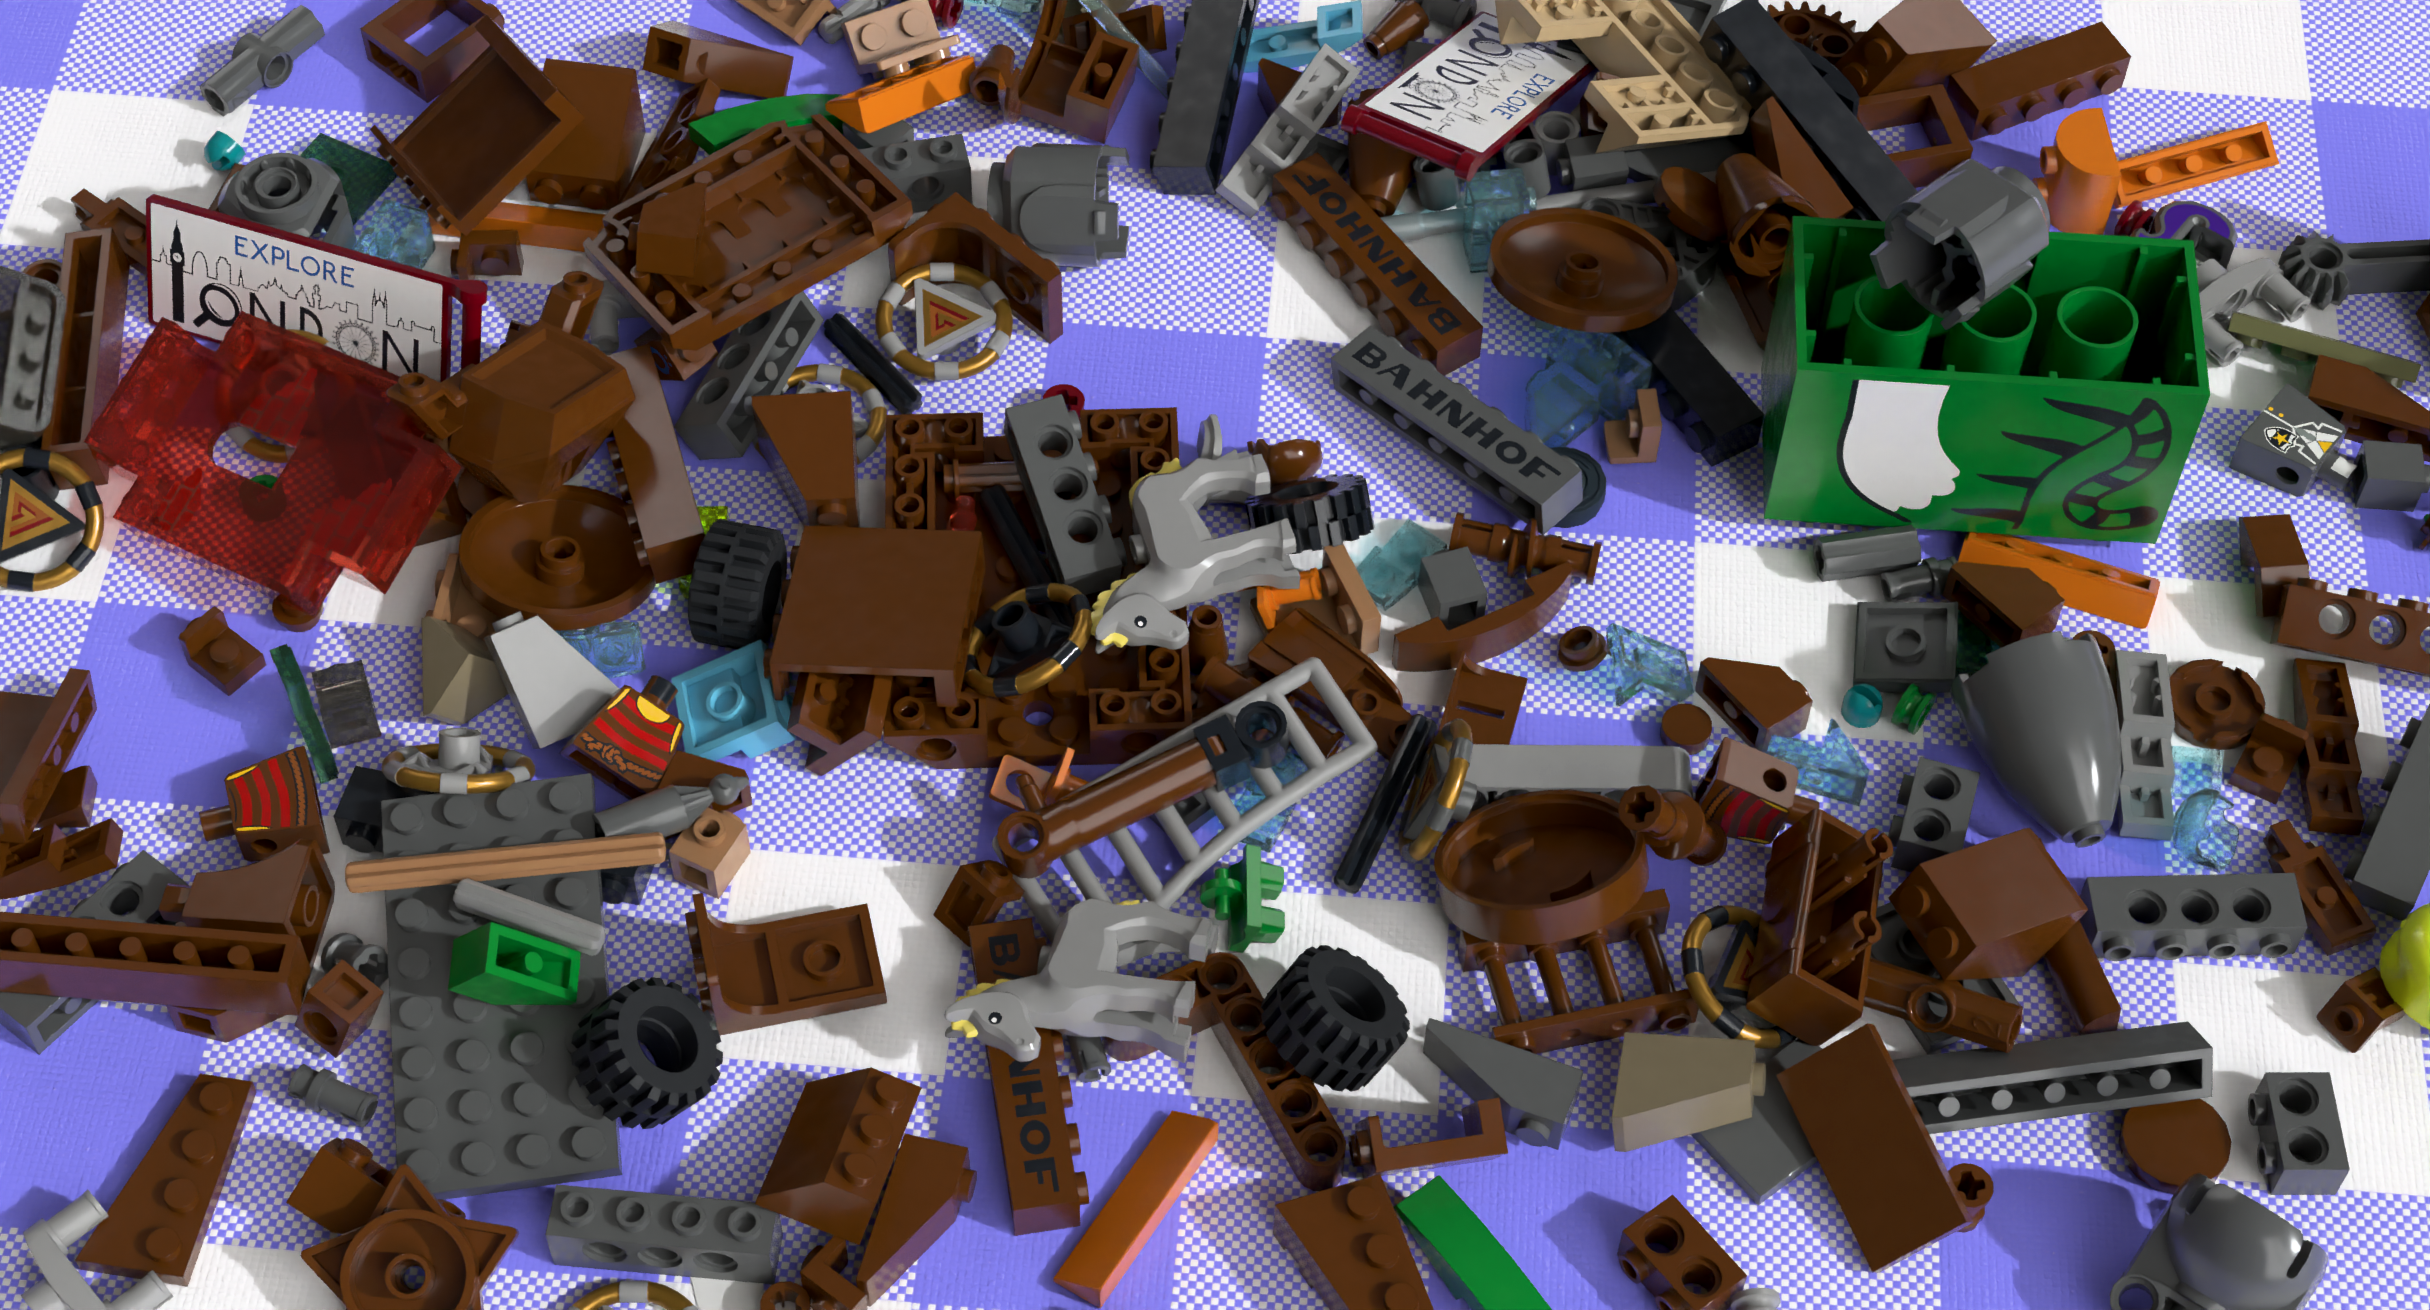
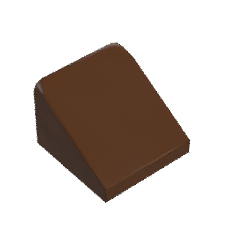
[37,766,98,828]

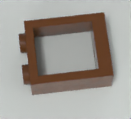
[360,0,505,103]
[1857,84,1973,188]

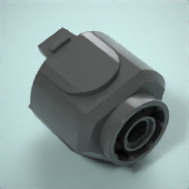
[987,143,1130,267]
[218,152,359,251]
[1869,159,2050,331]

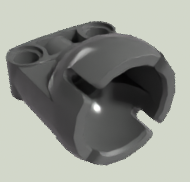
[2110,1173,2329,1310]

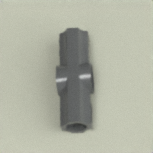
[199,5,325,116]

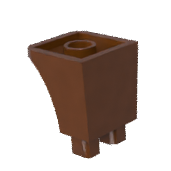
[159,839,335,978]

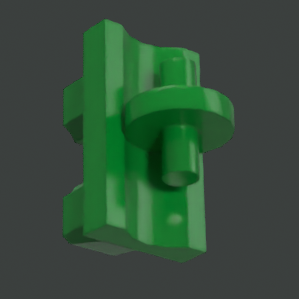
[1199,844,1285,953]

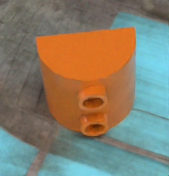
[2032,108,2121,235]

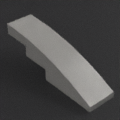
[1215,43,1361,218]
[2115,650,2175,841]

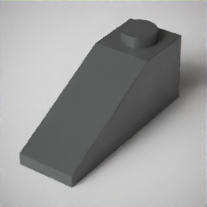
[1423,1018,1584,1150]

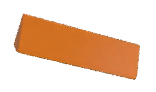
[825,55,976,134]
[2113,121,2279,209]
[417,202,605,252]
[1958,532,2161,629]
[1053,1110,1219,1309]

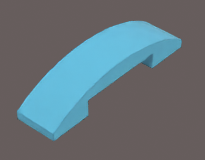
[1244,0,1363,73]

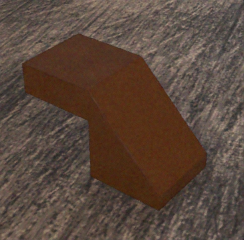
[1062,4,1167,58]
[2239,514,2310,617]

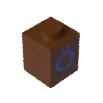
[634,327,719,381]

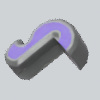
[2130,201,2238,269]

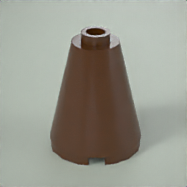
[1347,88,1416,217]
[1715,153,1819,277]

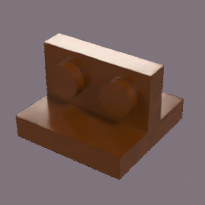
[787,672,893,776]

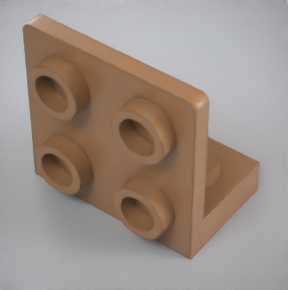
[840,0,961,80]
[1250,544,1381,655]

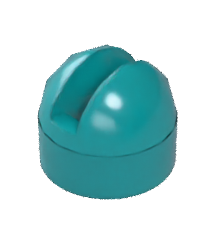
[204,131,246,171]
[1841,683,1883,728]

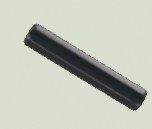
[823,313,923,414]

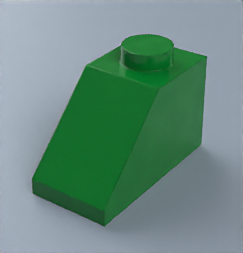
[448,922,581,1005]

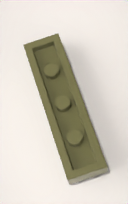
[2227,310,2421,388]

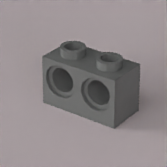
[1888,757,1980,872]
[2248,1072,2350,1195]

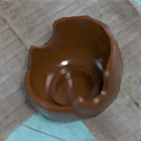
[1247,439,1323,486]

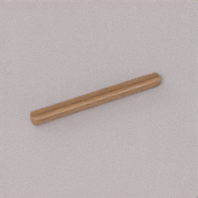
[345,832,666,893]

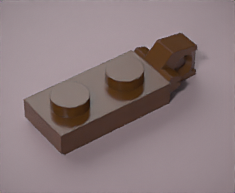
[70,188,147,277]
[2263,819,2377,956]

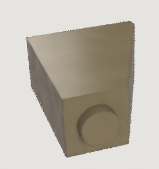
[1612,1032,1766,1152]

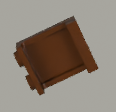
[1348,1098,1508,1179]

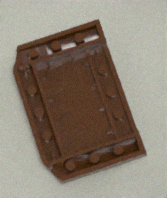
[583,114,913,351]

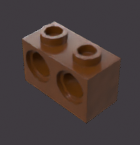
[1617,1194,1747,1310]

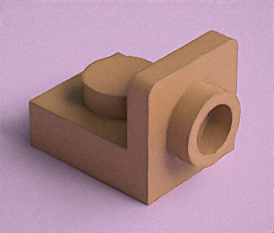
[1603,389,1662,464]

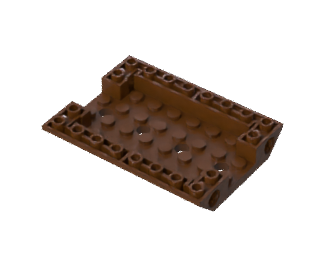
[883,407,1192,769]

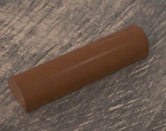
[2036,835,2121,1035]

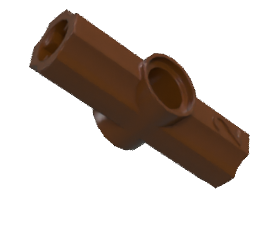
[1864,957,2023,1053]

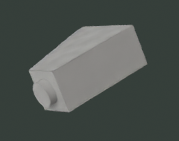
[484,611,620,749]

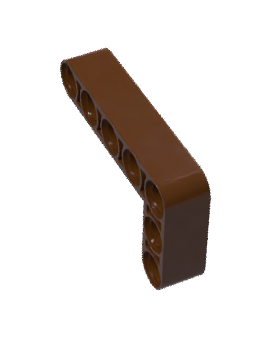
[1102,952,1346,1191]

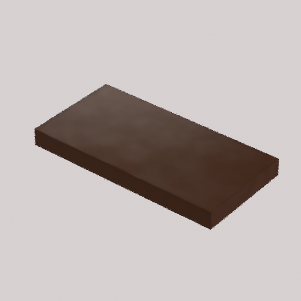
[1776,1023,1973,1273]

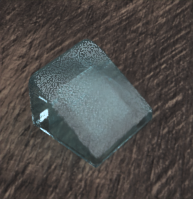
[2171,745,2224,801]

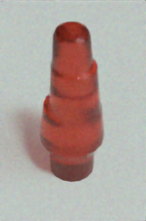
[950,495,977,531]

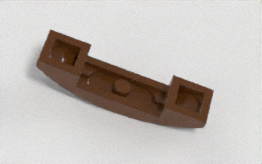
[1392,562,1573,672]

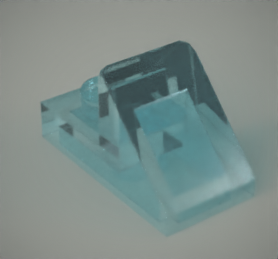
[1606,623,1694,707]
[1766,718,1870,806]

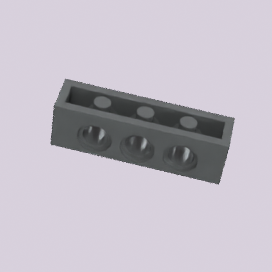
[858,134,973,213]
[674,291,824,460]
[1004,394,1127,595]
[0,850,188,1055]
[2079,873,2307,962]
[545,1184,783,1285]

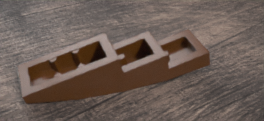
[2293,658,2365,836]
[0,818,124,900]

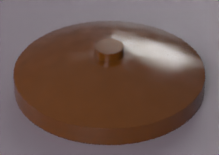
[1487,208,1678,333]
[459,485,656,631]

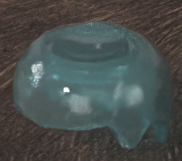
[2172,788,2239,873]

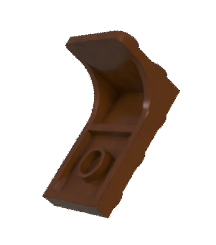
[888,192,1063,344]
[685,893,887,1036]

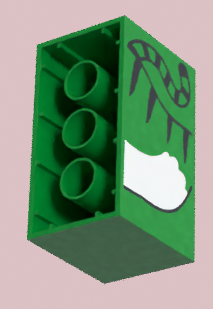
[1761,216,2210,544]

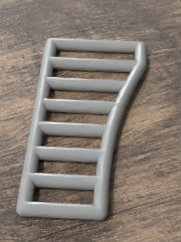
[992,657,1377,944]

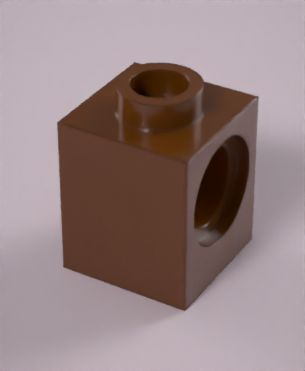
[294,959,384,1058]

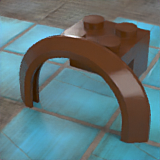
[998,0,1140,144]

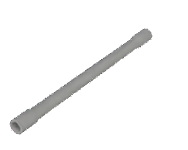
[1380,170,1717,242]

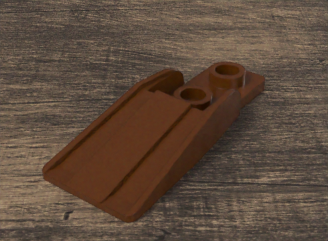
[1247,608,1436,762]

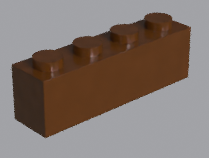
[1946,21,2131,141]

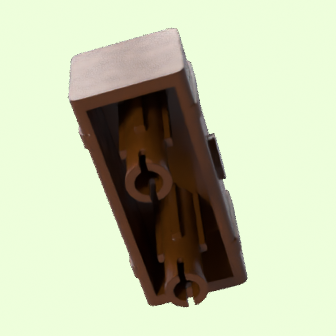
[1746,809,1893,1046]

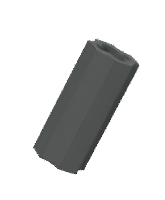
[1813,525,1921,582]

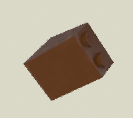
[1834,0,1997,97]
[526,58,646,211]
[751,391,860,527]
[1888,828,2089,981]

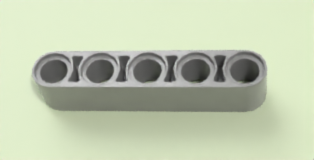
[1448,744,1693,812]

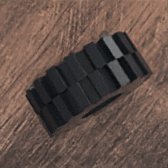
[1245,474,1375,554]

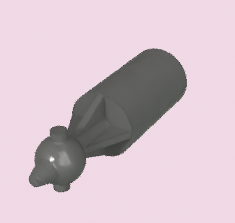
[592,774,749,838]

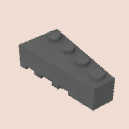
[2343,704,2430,921]

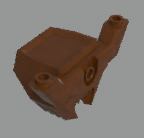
[386,271,636,502]

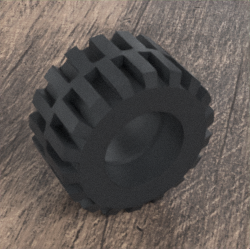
[688,519,787,650]
[1261,945,1410,1092]
[571,977,723,1129]

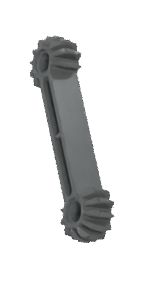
[2278,231,2430,311]

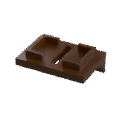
[1438,651,1528,745]

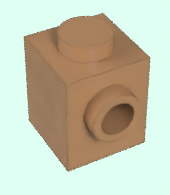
[669,807,751,899]

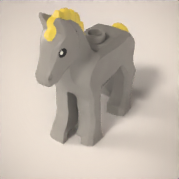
[1091,449,1300,654]
[944,899,1219,1064]

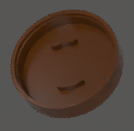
[1434,790,1649,945]

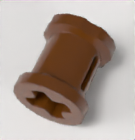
[1948,1163,1994,1233]

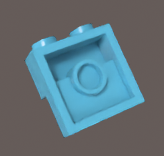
[671,640,796,761]

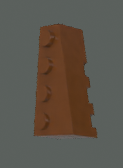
[1273,1174,1434,1310]

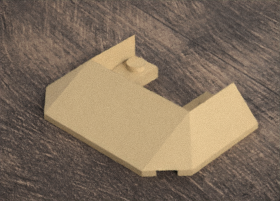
[1495,0,1752,154]

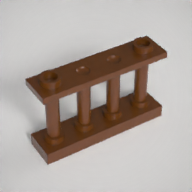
[1457,889,1699,1054]

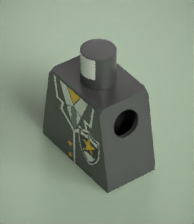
[2229,383,2358,497]

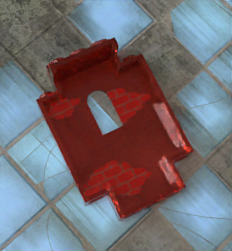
[84,311,462,617]

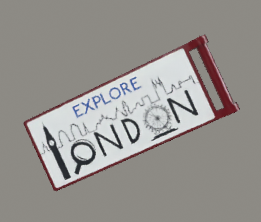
[1341,11,1596,182]
[146,194,488,392]

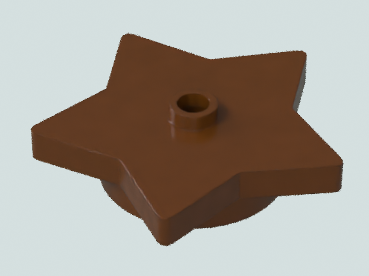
[300,1164,519,1310]

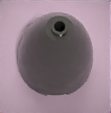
[1950,631,2121,848]

